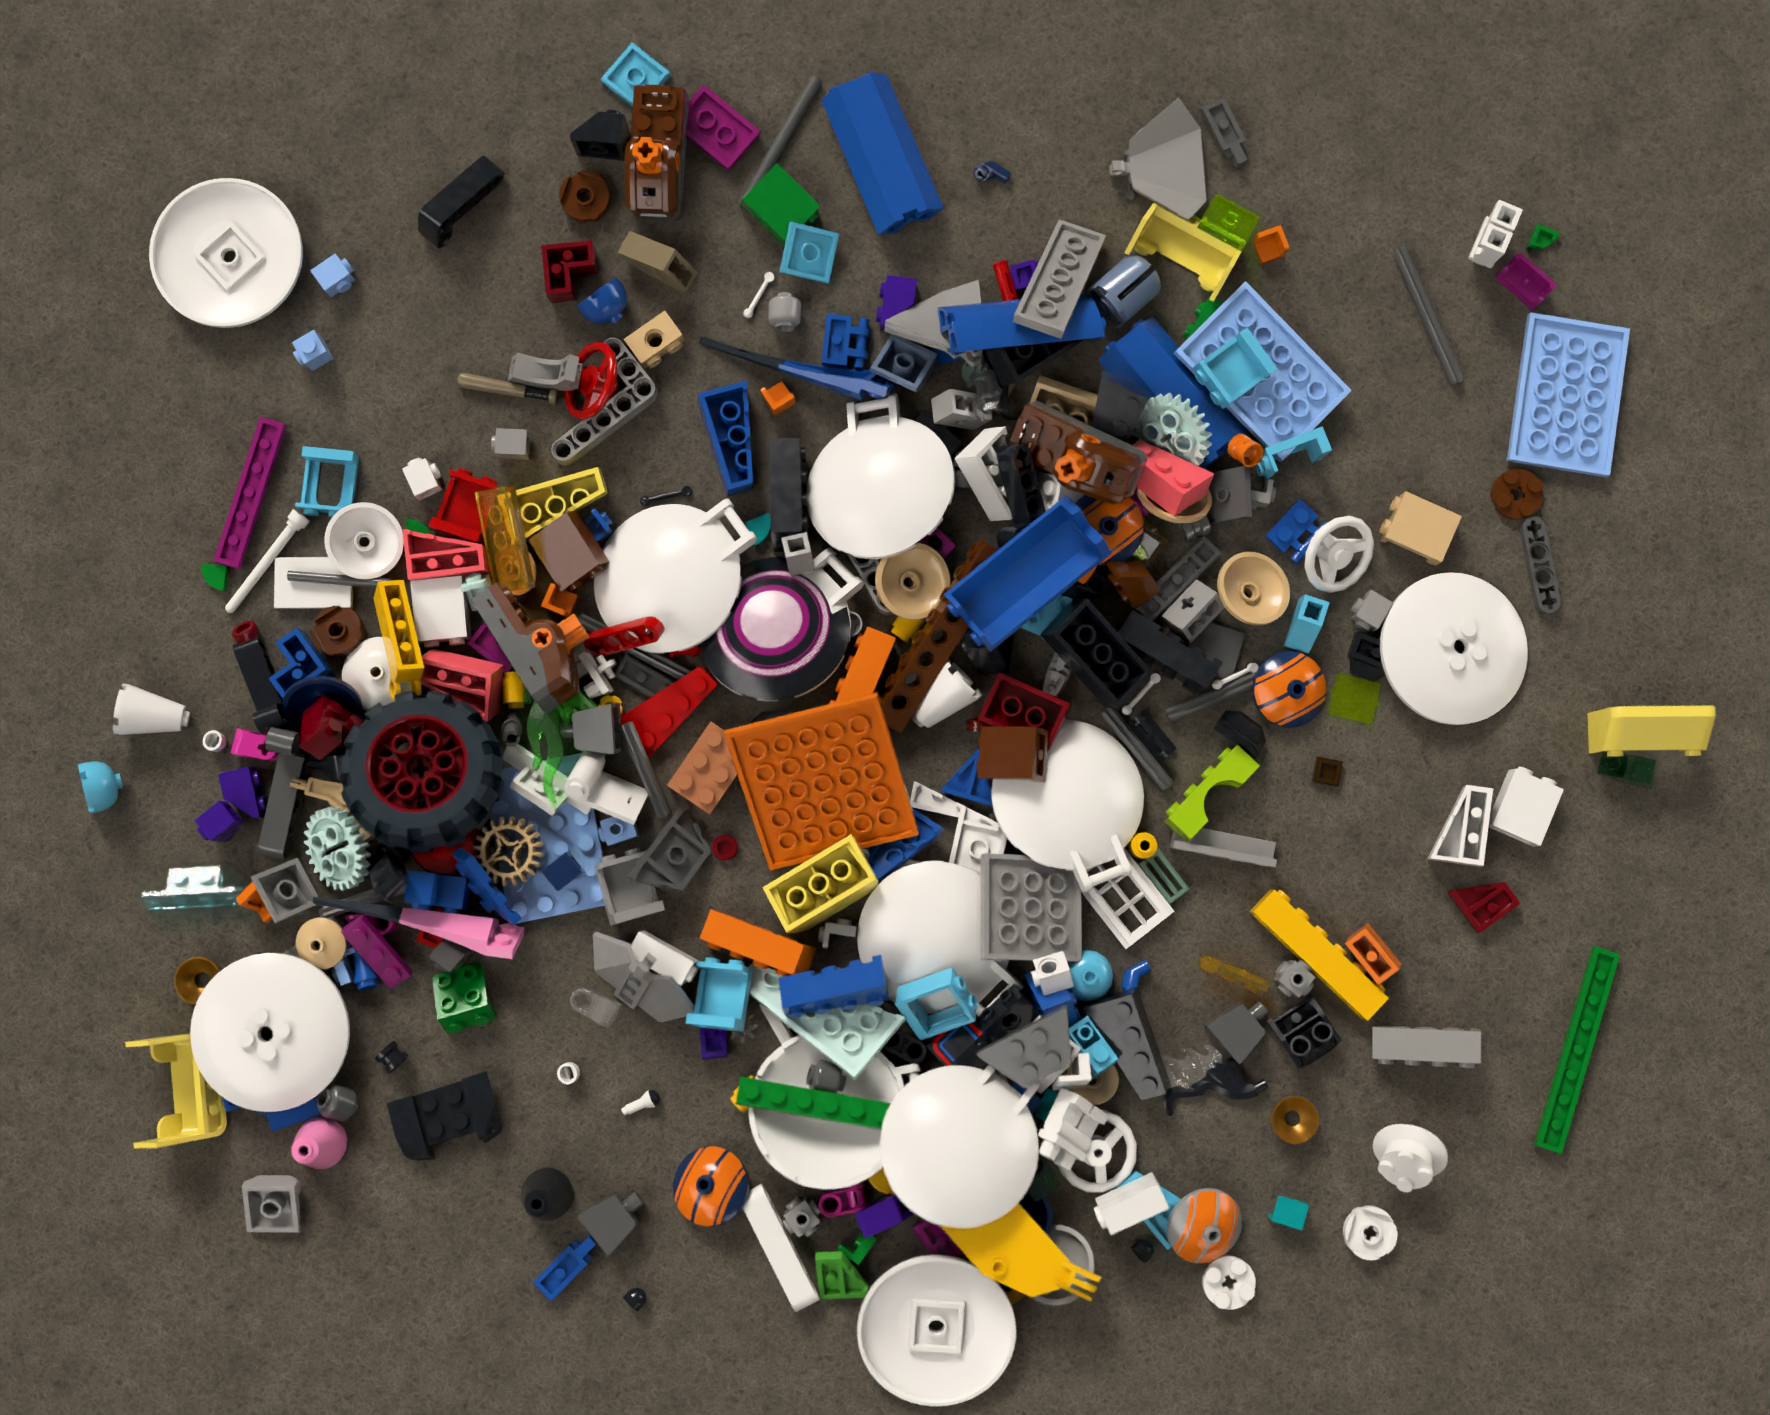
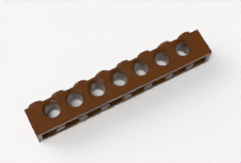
[879,539,998,733]

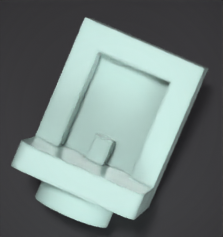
[460,573,492,611]

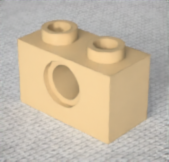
[624,311,685,369]

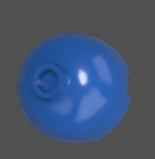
[577,277,628,325]

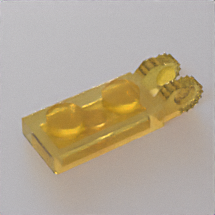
[1197,953,1270,993]

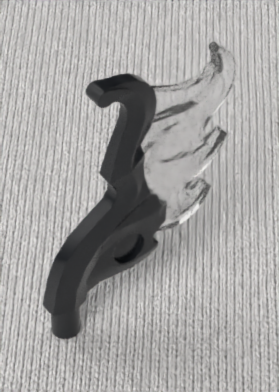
[966,350,1021,423]
[1161,1044,1269,1116]

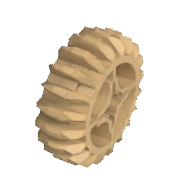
[473,816,544,886]

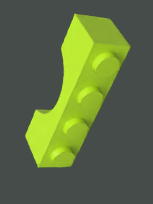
[1164,745,1260,842]

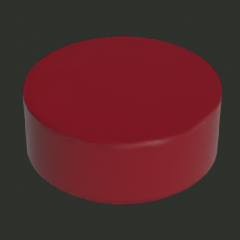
[232,621,260,643]
[712,835,738,861]

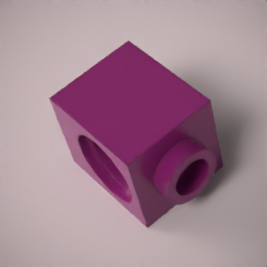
[917,528,956,561]

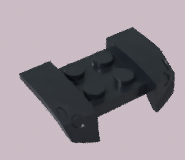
[386,1071,502,1160]

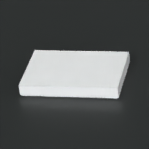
[274,557,353,609]

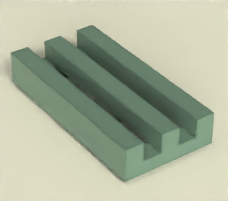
[1138,848,1190,905]

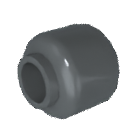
[806,1060,846,1094]
[317,1084,358,1122]

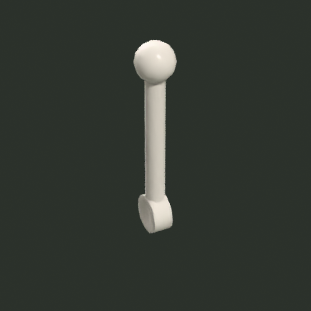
[743,272,774,318]
[1212,663,1258,690]
[1122,673,1161,715]

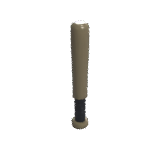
[457,373,558,405]

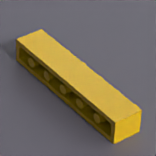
[1249,889,1389,1021]

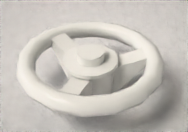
[1304,516,1374,593]
[1055,1110,1137,1193]

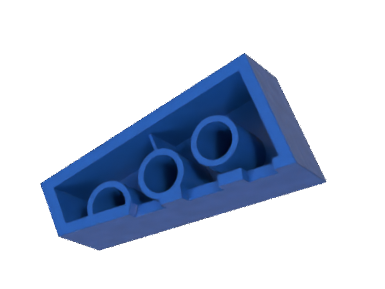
[697,381,753,497]
[779,955,889,1018]

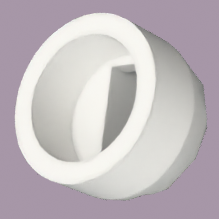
[203,730,227,752]
[557,1062,580,1084]

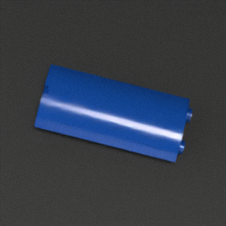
[937,293,1106,355]

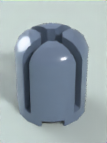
[1087,254,1161,328]

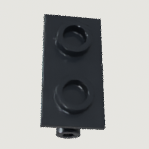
[1127,709,1177,763]

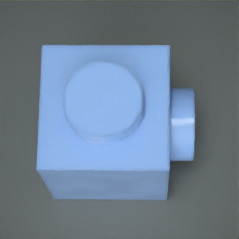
[310,253,356,297]
[292,330,334,371]
[598,817,640,846]

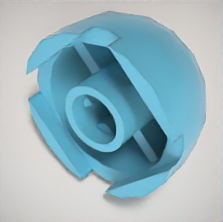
[77,761,123,814]
[1067,950,1113,1002]

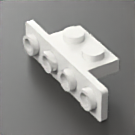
[503,744,592,816]

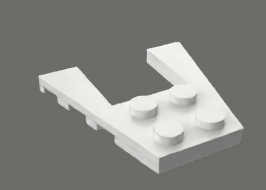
[897,781,1007,875]

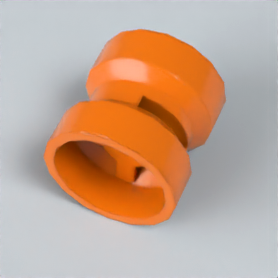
[1227,434,1264,467]

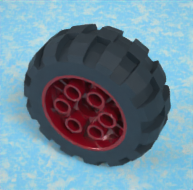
[338,691,505,853]

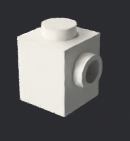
[402,458,443,500]

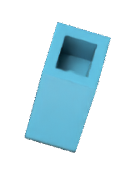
[1284,594,1330,654]
[1069,1016,1118,1079]

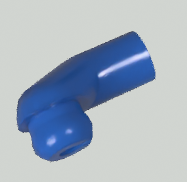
[1121,960,1151,991]

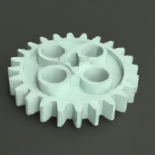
[1132,393,1212,466]
[304,806,371,891]

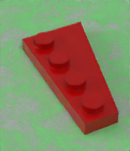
[621,666,720,758]

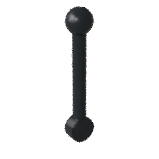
[640,486,692,506]

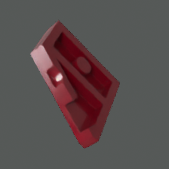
[1447,882,1521,933]

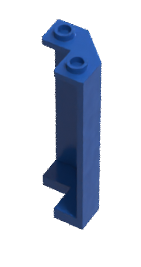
[821,72,944,235]
[1098,317,1250,469]
[944,495,1112,652]

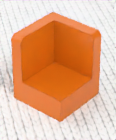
[1252,225,1289,265]
[760,381,796,417]
[541,583,579,618]

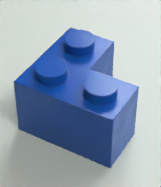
[269,628,334,698]
[404,870,470,914]
[1024,970,1081,1028]

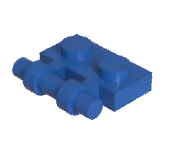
[821,313,871,370]
[1265,499,1327,565]

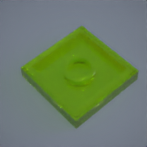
[1197,194,1260,251]

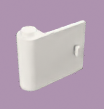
[564,750,648,825]

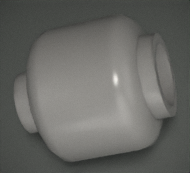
[768,292,801,332]

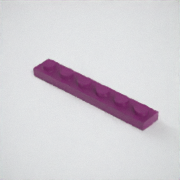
[213,417,287,570]

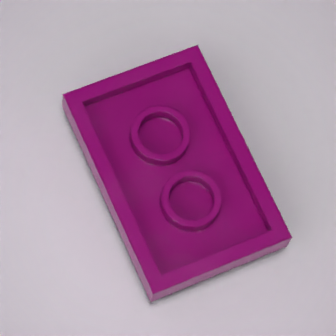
[686,85,761,172]

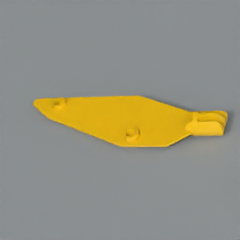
[941,1203,1101,1302]

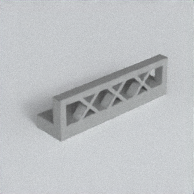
[1169,828,1277,868]

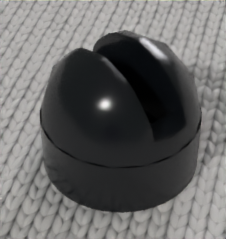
[1131,1240,1154,1263]
[623,1288,646,1311]

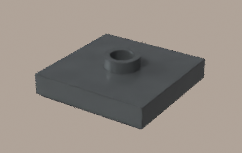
[1206,466,1252,525]

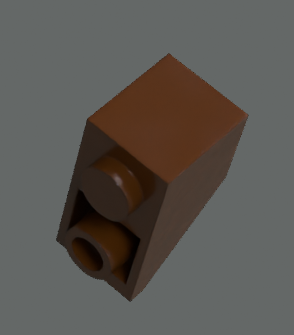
[1106,561,1161,608]

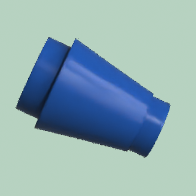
[353,952,380,991]

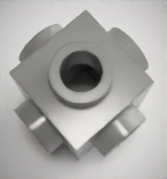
[1273,960,1315,998]
[783,1196,821,1238]

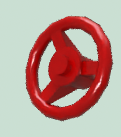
[564,342,618,420]

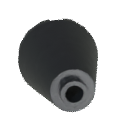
[521,1168,573,1221]

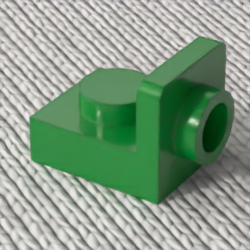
[837,1232,878,1265]

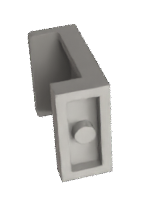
[594,848,665,926]

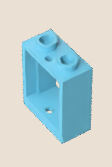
[895,967,978,1040]

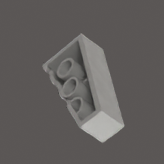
[1372,1026,1481,1068]

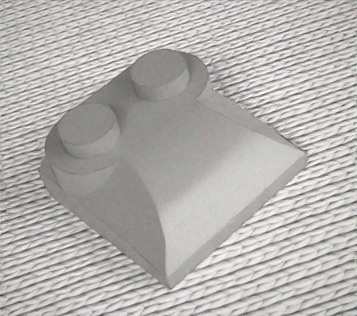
[251,858,318,923]
[242,1175,301,1232]

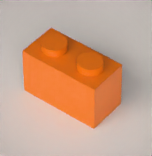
[1345,923,1401,985]

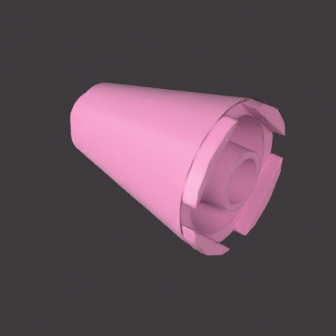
[292,1116,348,1169]

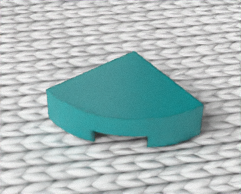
[746,513,771,547]

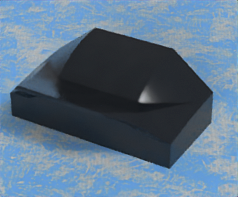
[1347,631,1385,682]
[1214,711,1266,759]

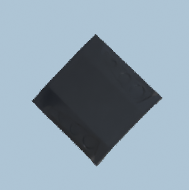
[1267,994,1341,1069]

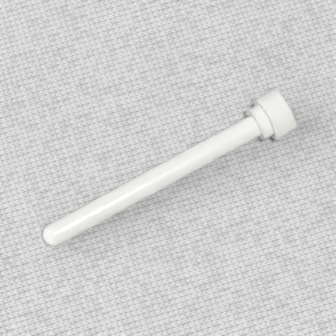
[225,509,310,613]

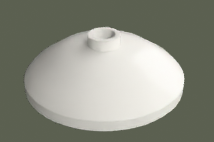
[325,502,404,579]
[342,637,410,711]

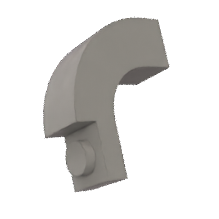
[507,353,583,391]

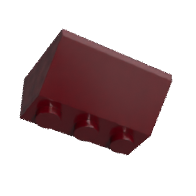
[978,672,1072,751]

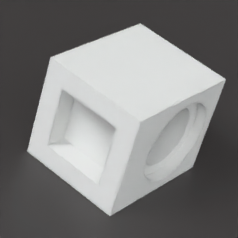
[1031,951,1074,996]

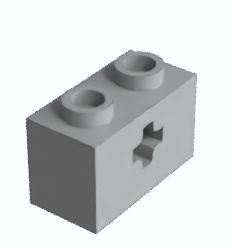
[931,389,992,430]
[1162,579,1225,643]

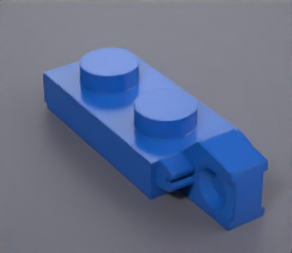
[533,1234,597,1301]

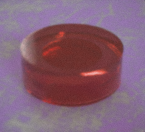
[966,718,992,732]

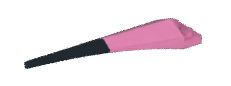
[313,897,524,959]

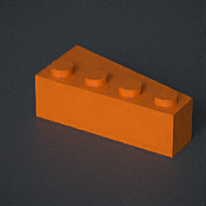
[829,626,896,704]
[699,909,817,977]

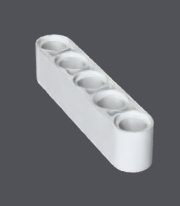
[743,1184,820,1312]

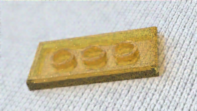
[475,485,535,591]

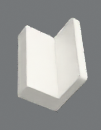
[1052,1053,1091,1091]

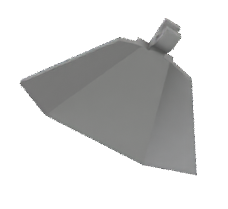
[1109,97,1207,221]
[884,280,982,367]
[593,932,695,1022]

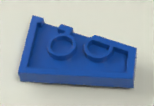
[867,808,945,881]
[452,848,522,925]

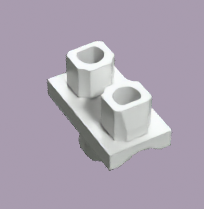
[576,652,617,699]

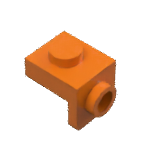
[236,881,272,923]

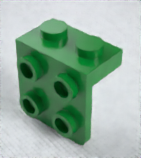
[432,962,497,1034]

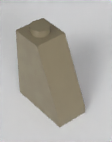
[617,231,698,294]

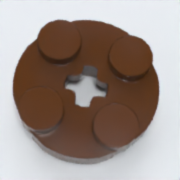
[559,171,610,223]
[1490,469,1543,520]
[311,606,365,658]

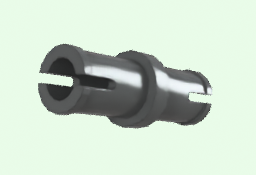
[502,712,523,747]

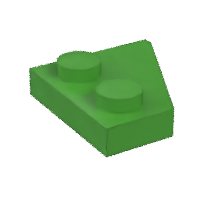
[815,1251,870,1299]

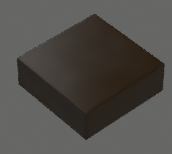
[1312,757,1343,787]

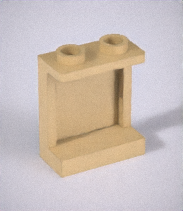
[1379,491,1462,566]

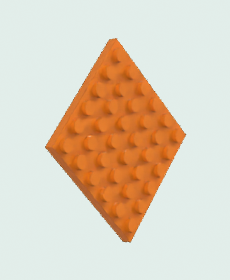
[724,693,919,871]

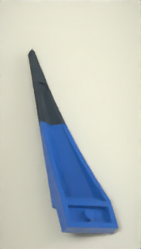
[699,337,898,401]

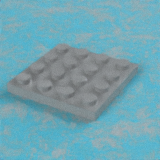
[980,853,1082,962]

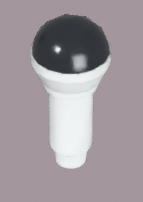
[621,1090,660,1116]

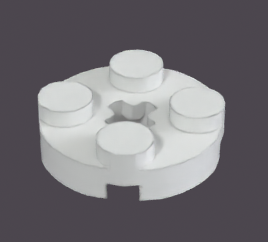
[1343,1205,1397,1260]
[1202,1255,1256,1310]

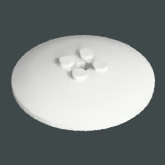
[149,178,303,328]
[1380,572,1528,725]
[190,953,350,1112]
[857,1255,1016,1406]

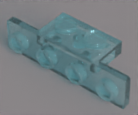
[139,866,245,911]

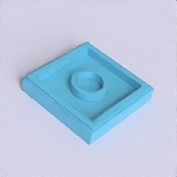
[600,42,671,107]
[780,222,839,284]

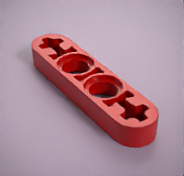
[584,616,665,657]

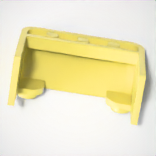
[1124,202,1244,302]
[1587,706,1716,757]
[125,1033,227,1148]

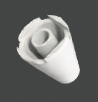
[911,659,982,728]
[113,684,190,735]

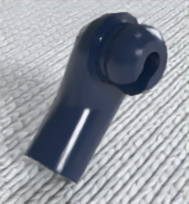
[974,161,1012,184]

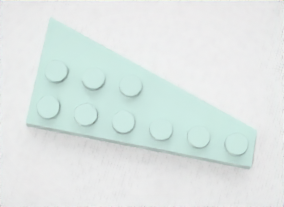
[748,962,906,1080]

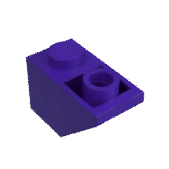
[876,275,917,331]
[218,767,268,819]
[195,801,243,842]
[855,1193,914,1238]

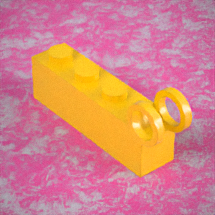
[373,580,424,702]

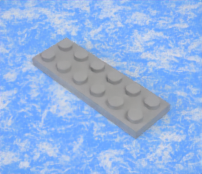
[1013,219,1106,339]

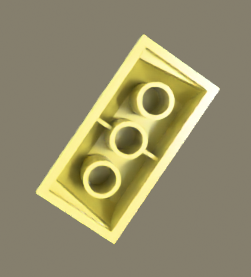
[762,835,878,933]

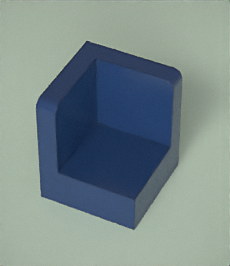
[541,852,586,891]

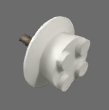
[1373,1121,1448,1192]

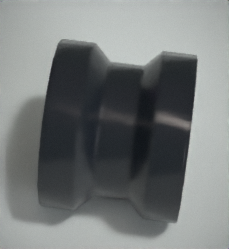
[375,1041,409,1074]

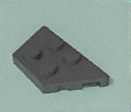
[626,802,711,892]
[977,1005,1072,1088]

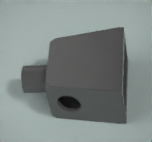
[560,703,623,754]
[1203,1001,1269,1064]
[577,1191,645,1256]

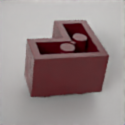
[541,240,598,303]
[299,695,364,760]

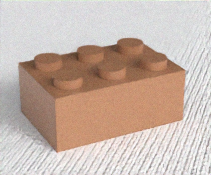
[667,722,738,815]

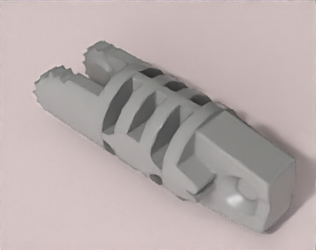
[1042,652,1072,698]

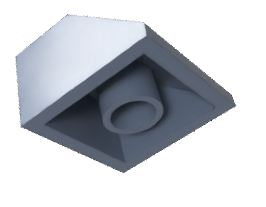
[870,334,938,392]

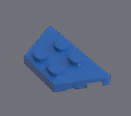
[941,749,993,807]

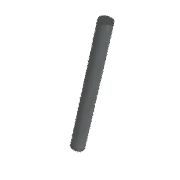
[287,571,391,588]

